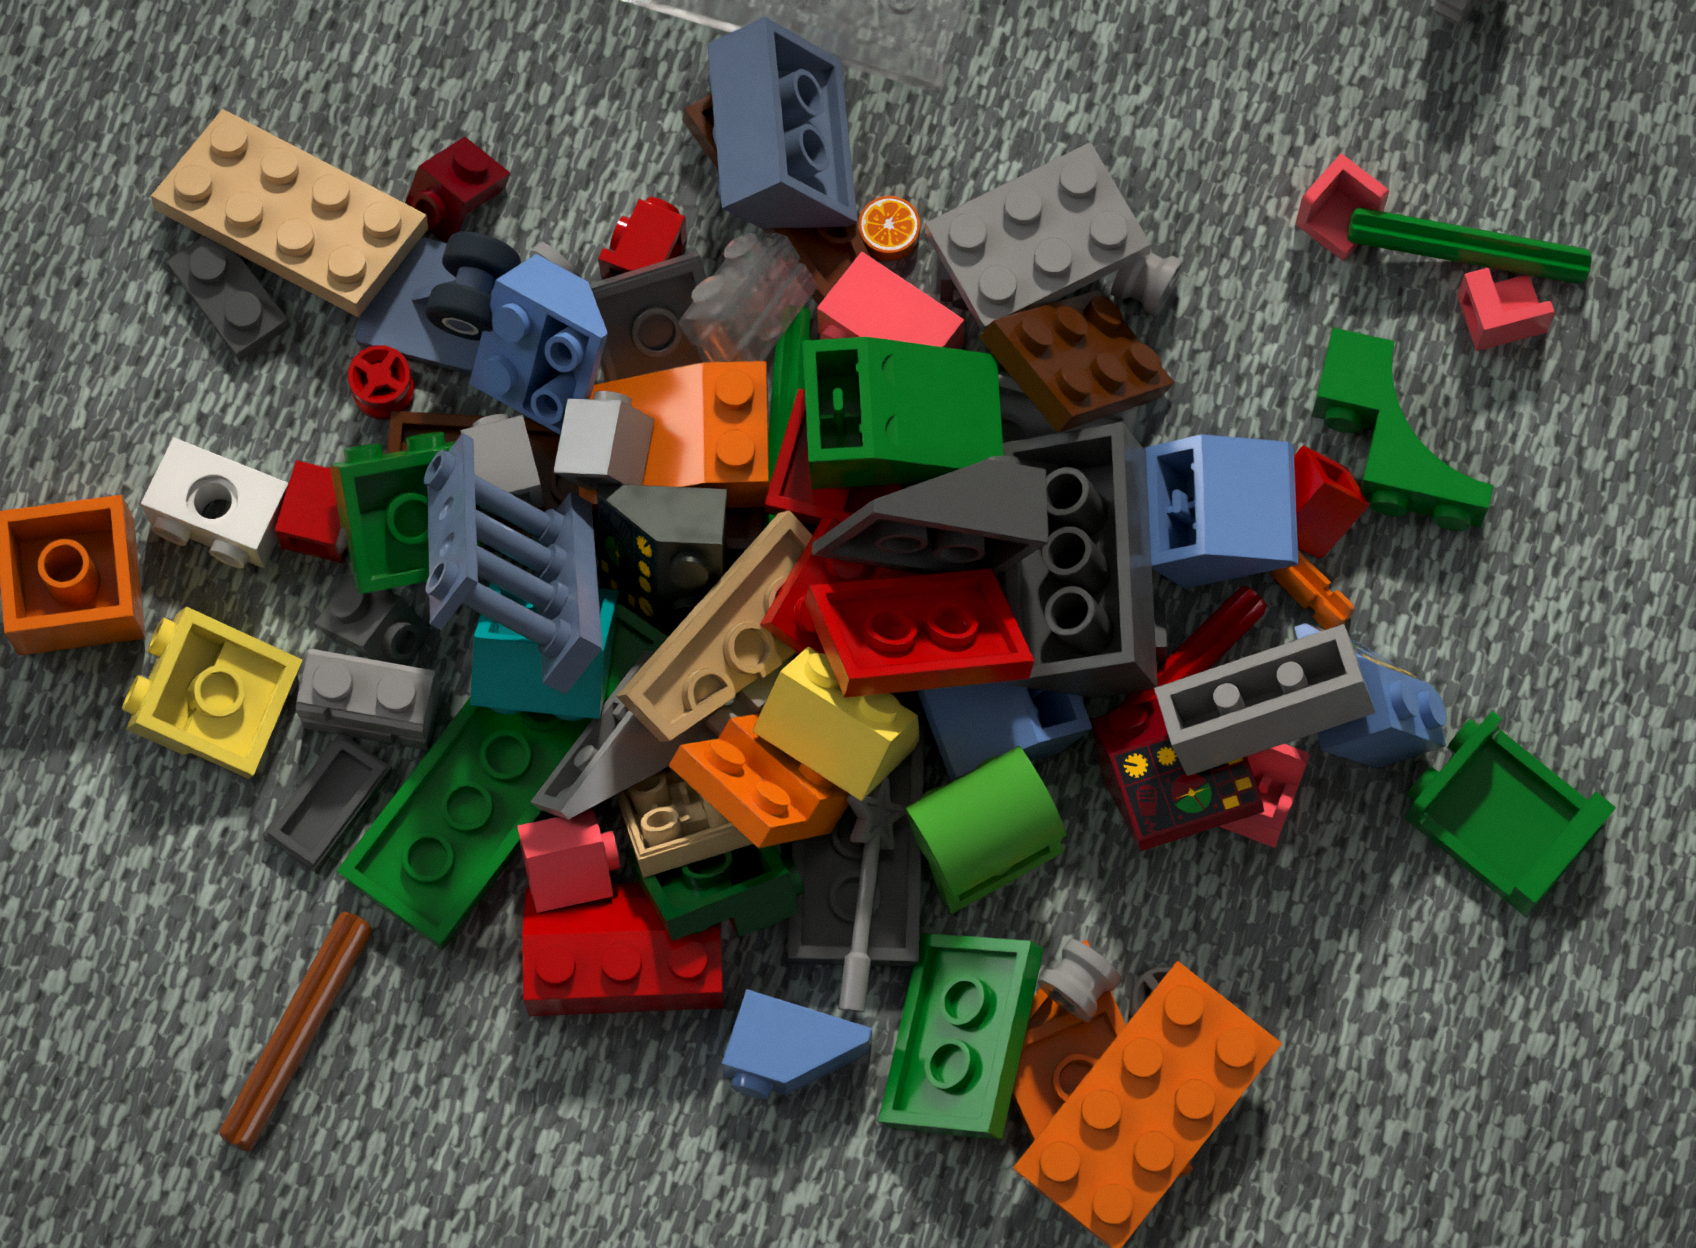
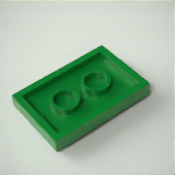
[878,933,1044,1140]

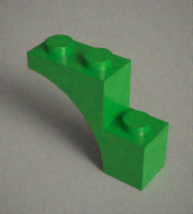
[1312,327,1494,531]

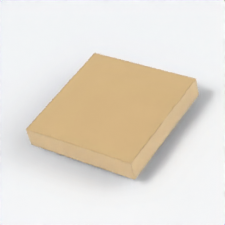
[616,769,753,878]

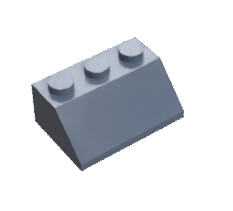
[707,16,858,228]

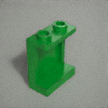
[1405,710,1616,918]

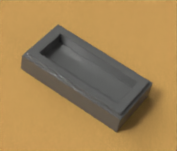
[263,732,393,875]

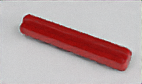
[1118,586,1267,708]

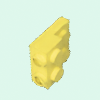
[122,606,303,779]

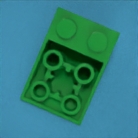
[802,337,1004,489]

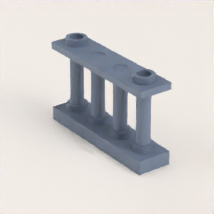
[424,433,602,694]

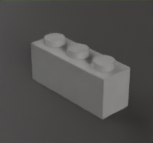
[1154,624,1376,776]

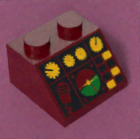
[1090,698,1264,851]

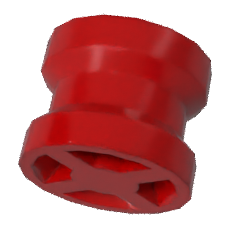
[348,345,414,420]

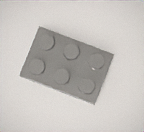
[925,142,1151,333]

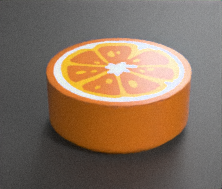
[858,196,920,261]

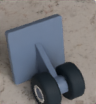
[355,232,521,375]

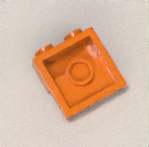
[668,713,849,848]

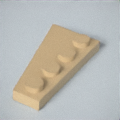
[616,510,813,742]

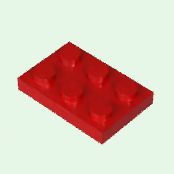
[804,568,1035,698]

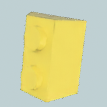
[752,646,919,801]

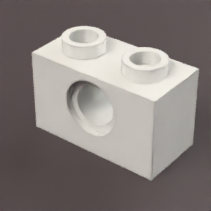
[141,437,289,569]

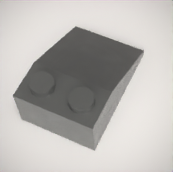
[812,456,1048,577]

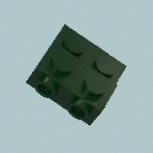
[626,844,805,941]

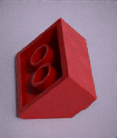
[522,883,725,1017]

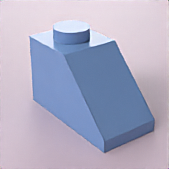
[722,989,872,1099]

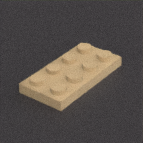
[151,109,428,318]

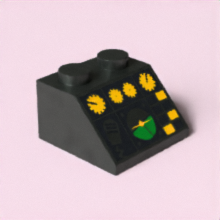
[597,483,727,632]

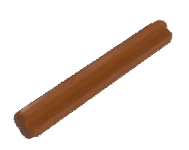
[219,911,372,1152]

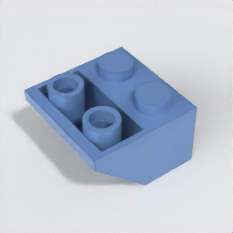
[469,254,608,435]
[1145,434,1299,589]
[916,681,1093,782]

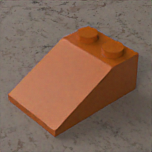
[579,361,770,511]

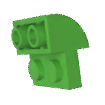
[905,745,1067,915]

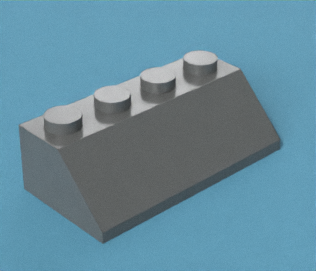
[1003,422,1158,698]

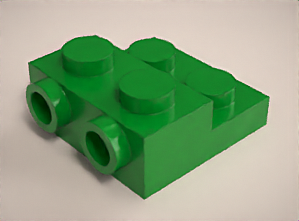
[330,432,482,594]

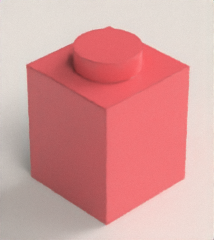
[517,809,620,913]

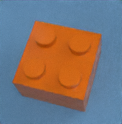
[0,495,146,656]

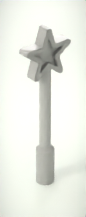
[838,777,907,1012]

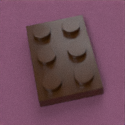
[979,290,1175,433]

